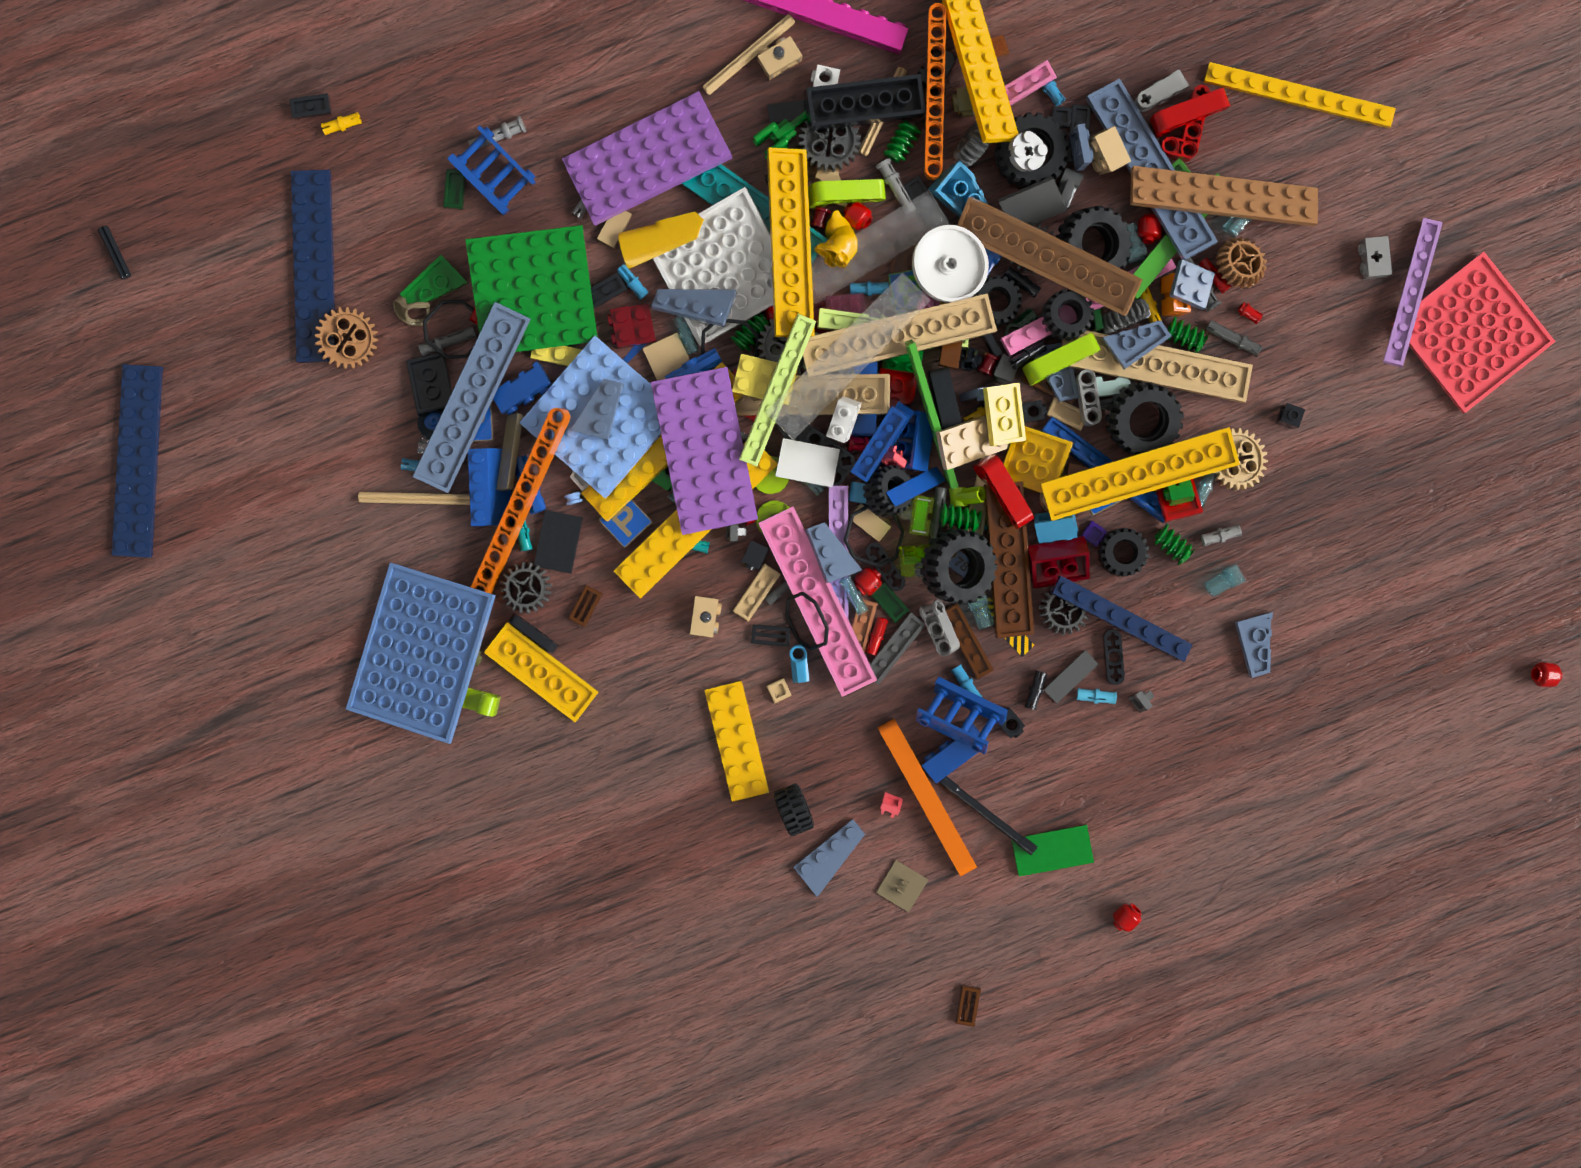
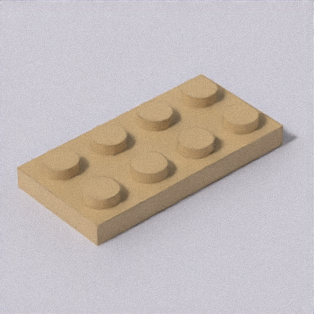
[936,415,1010,470]

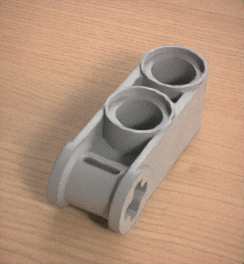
[1134,70,1189,113]
[919,599,960,656]

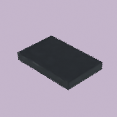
[406,353,452,416]
[534,510,583,574]

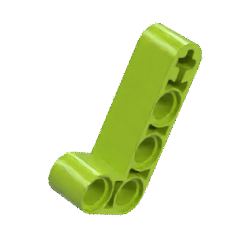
[808,179,886,208]
[1022,333,1101,386]
[462,688,501,717]

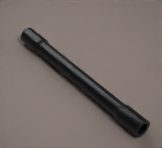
[939,776,1038,856]

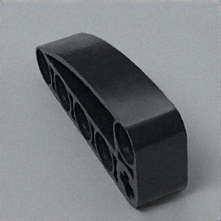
[927,366,961,430]
[776,415,855,486]

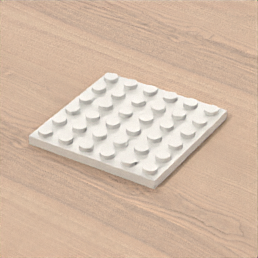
[653,187,773,346]

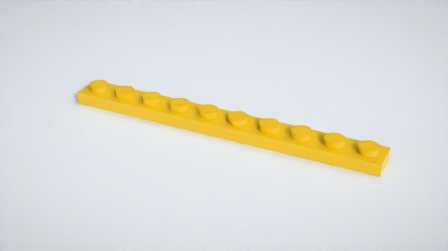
[1204,62,1396,128]

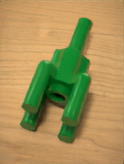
[752,110,807,160]

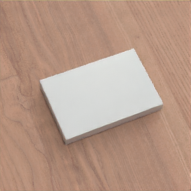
[776,438,840,488]

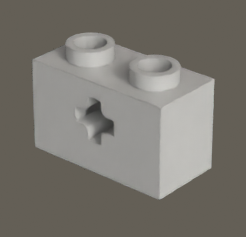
[1358,236,1392,280]

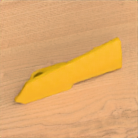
[618,212,704,269]

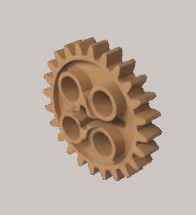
[314,307,378,370]

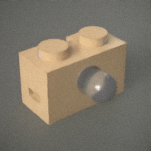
[758,36,802,80]
[690,596,722,637]

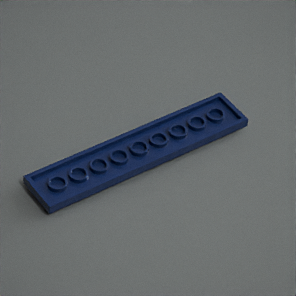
[291,170,336,363]
[112,364,163,558]

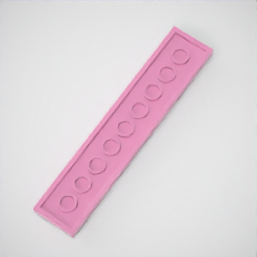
[758,506,877,697]

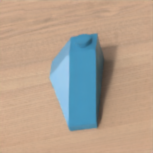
[928,160,988,218]

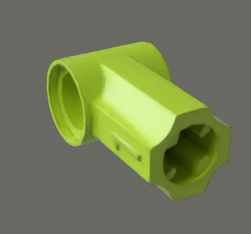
[949,486,985,508]

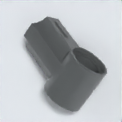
[1058,168,1084,209]

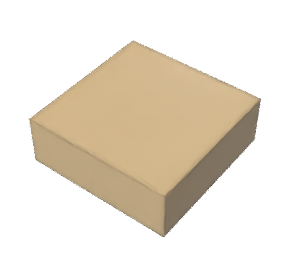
[766,678,792,704]

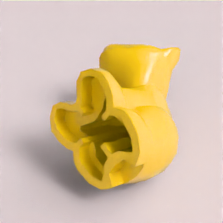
[814,210,858,268]

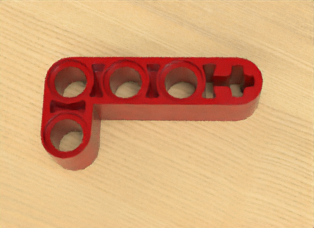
[1160,85,1210,162]
[1150,88,1231,138]
[973,455,1034,529]

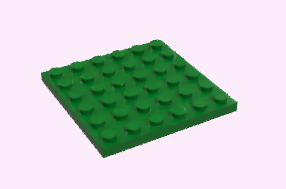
[465,225,598,352]

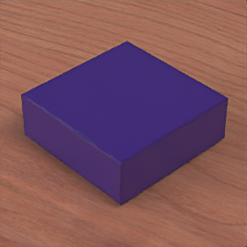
[1080,521,1108,547]

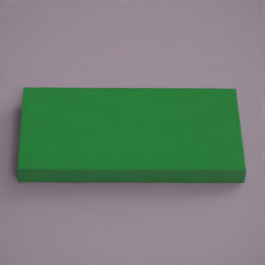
[1011,824,1094,877]

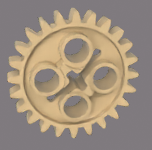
[1211,428,1268,491]

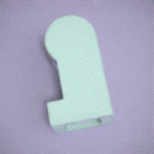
[1096,377,1131,398]

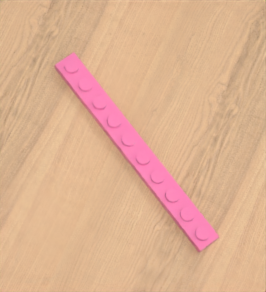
[1000,258,1176,356]

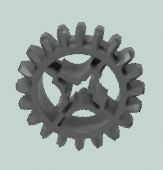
[953,121,990,167]
[1101,299,1151,335]
[500,562,552,614]
[1038,587,1089,635]

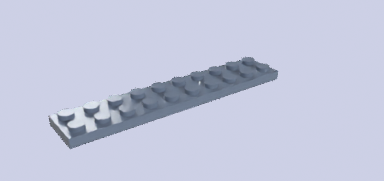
[1086,79,1218,260]
[413,301,531,493]

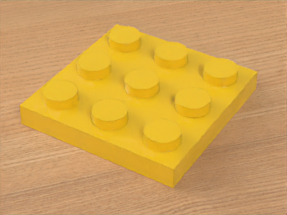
[1003,426,1073,494]

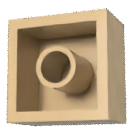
[1088,126,1131,175]

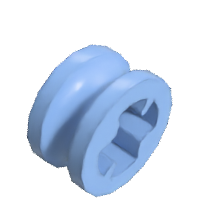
[564,492,583,505]

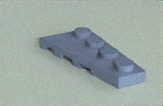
[651,289,737,327]
[793,819,865,897]

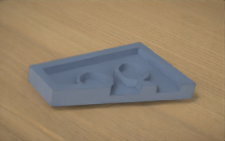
[1101,320,1171,370]
[805,522,862,584]
[1235,612,1273,678]

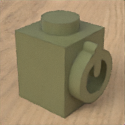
[952,87,974,118]

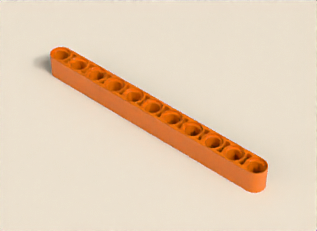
[471,408,570,594]

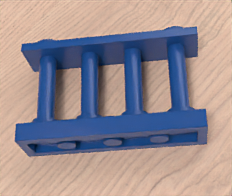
[447,125,537,215]
[850,401,915,482]
[916,677,1008,755]

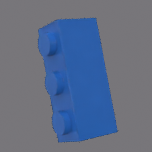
[884,411,933,472]

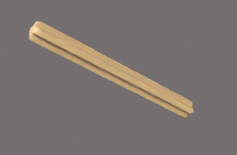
[703,14,795,95]
[358,492,470,505]

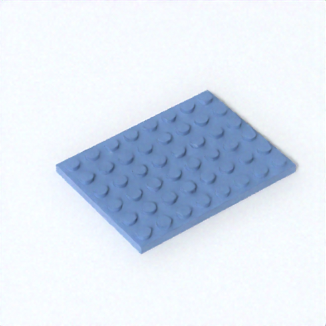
[346,562,496,744]

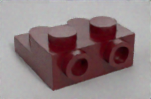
[607,303,656,349]

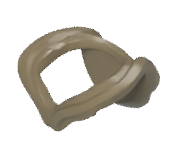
[393,296,430,327]

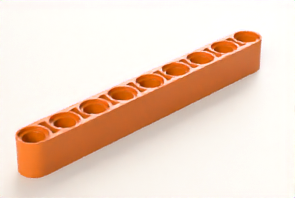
[924,3,946,181]
[878,719,977,877]

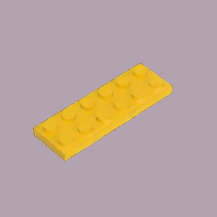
[484,622,599,722]
[704,681,769,802]

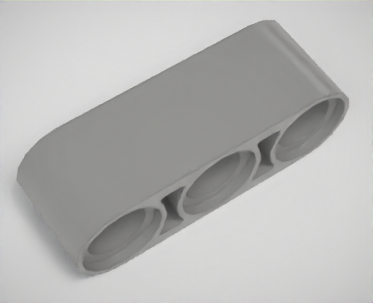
[1075,369,1102,427]

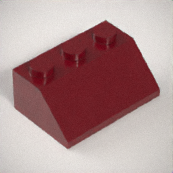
[1028,536,1090,589]

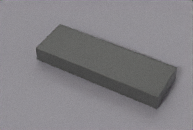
[1043,650,1098,704]

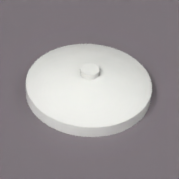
[912,225,989,303]

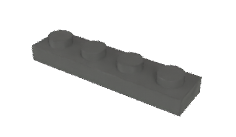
[870,612,925,685]

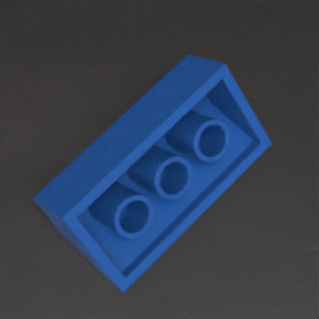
[468,448,513,527]

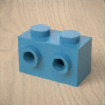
[1034,512,1078,543]

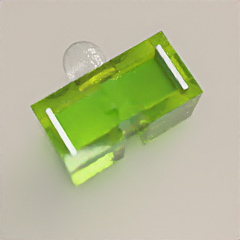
[898,495,934,537]
[899,545,930,577]

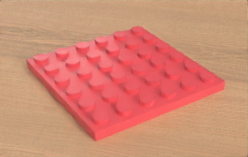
[1392,252,1556,414]

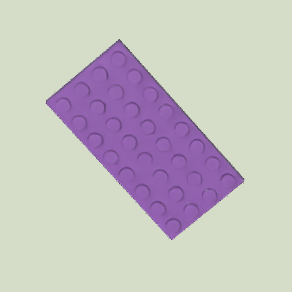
[562,91,732,226]
[651,367,758,535]

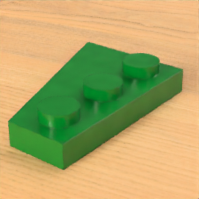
[400,255,468,309]

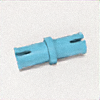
[1077,688,1117,704]

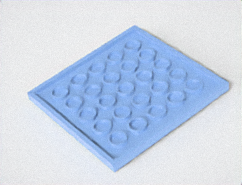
[520,336,661,498]

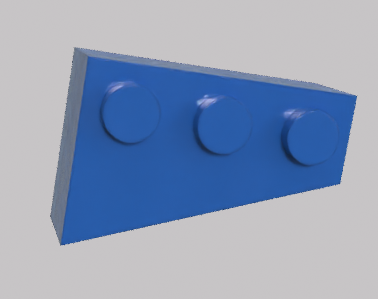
[493,362,552,415]
[922,724,987,784]

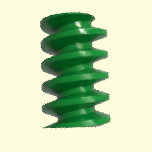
[883,120,922,164]
[730,313,771,352]
[1167,316,1210,353]
[939,503,982,532]
[1153,523,1195,566]

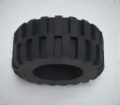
[994,112,1070,189]
[1056,206,1133,269]
[1105,381,1184,455]
[920,529,997,605]

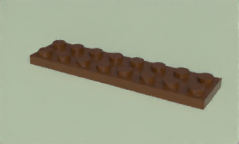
[984,481,1034,638]

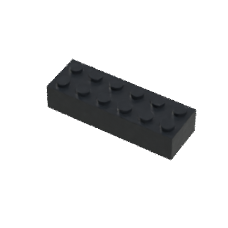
[803,74,926,131]

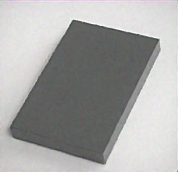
[999,176,1067,225]

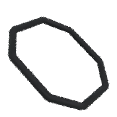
[423,299,474,359]
[701,319,760,372]
[844,505,905,567]
[785,592,829,651]

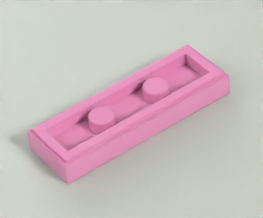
[1005,60,1057,106]

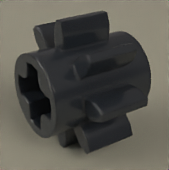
[959,347,982,371]

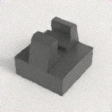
[726,524,746,542]
[1128,690,1154,713]

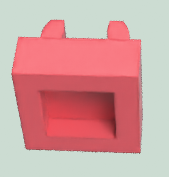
[880,445,907,468]
[880,792,903,818]

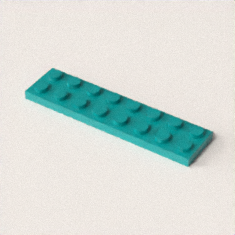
[682,164,828,264]

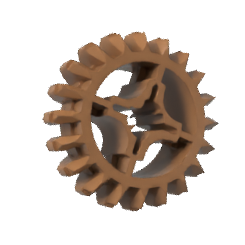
[1215,236,1267,289]

